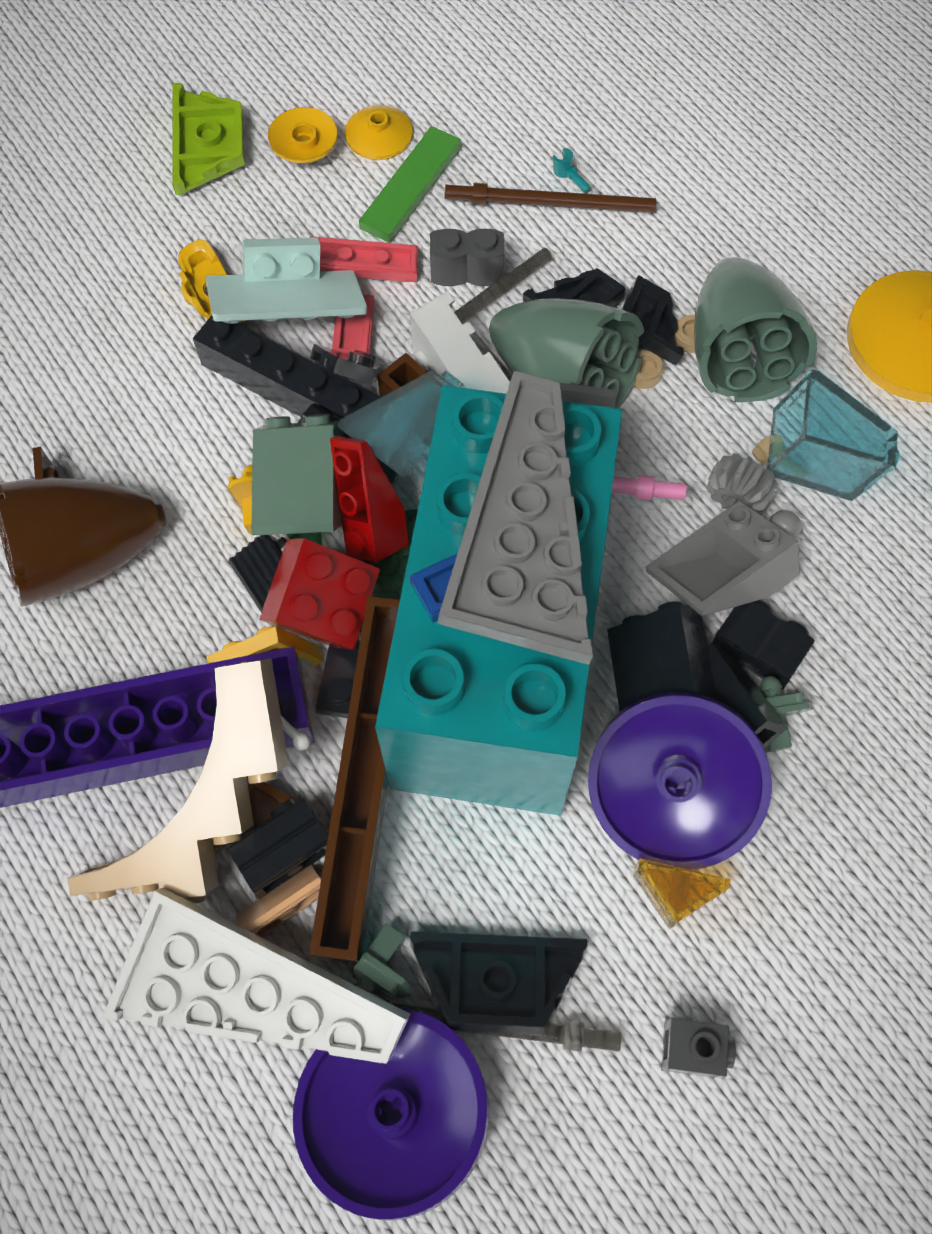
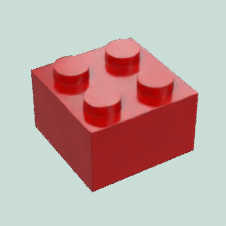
[259,538,380,650]

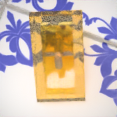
[633,858,731,930]

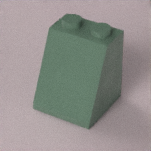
[251,414,344,535]

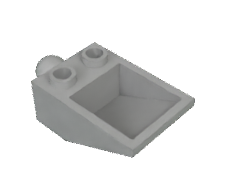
[646,501,801,616]

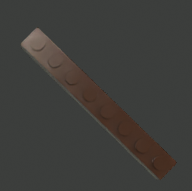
[309,596,400,962]

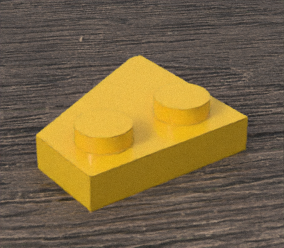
[206,626,324,665]

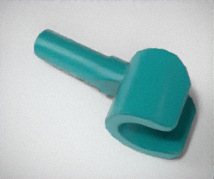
[553,148,592,194]

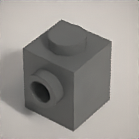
[661,1018,736,1078]

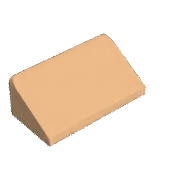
[235,865,321,938]

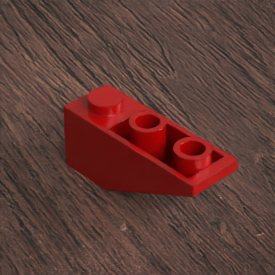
[330,436,409,563]

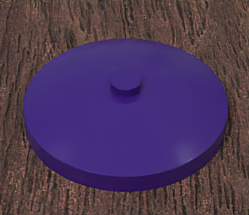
[588,692,772,870]
[292,1009,489,1221]

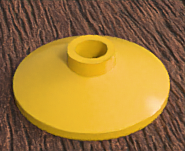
[345,105,413,160]
[268,107,338,163]

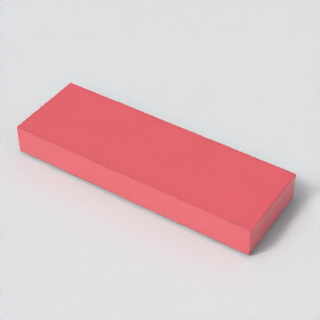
[310,236,418,282]

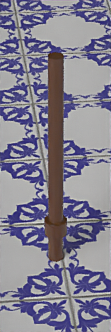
[444,183,656,213]

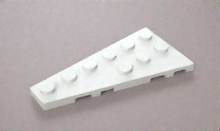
[102,888,410,1064]

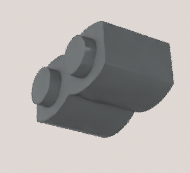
[430,229,504,286]

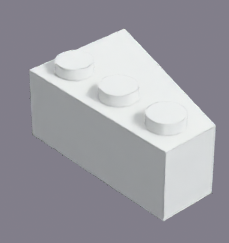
[410,291,510,394]

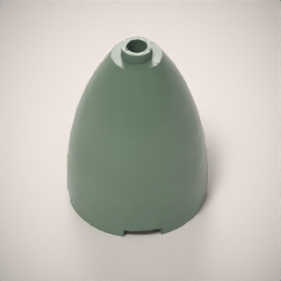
[694,257,817,403]
[489,298,644,409]

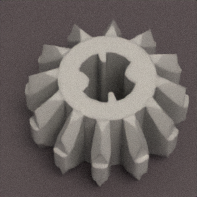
[706,453,779,515]

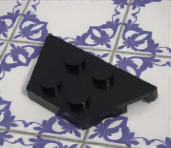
[410,931,587,1035]

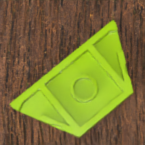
[172,83,245,195]

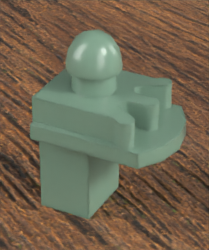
[761,676,813,753]
[352,923,411,1003]

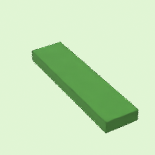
[359,126,461,243]

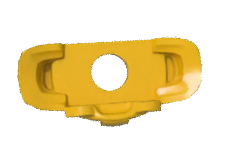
[178,239,245,325]

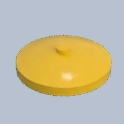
[847,270,932,402]

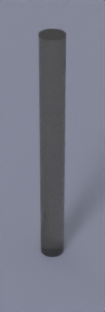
[454,247,552,324]

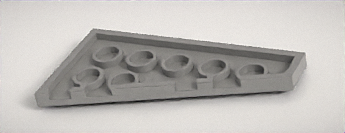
[438,371,593,665]

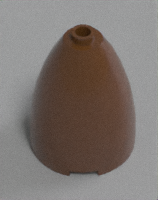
[0,478,166,607]

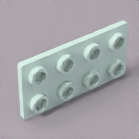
[206,237,367,324]

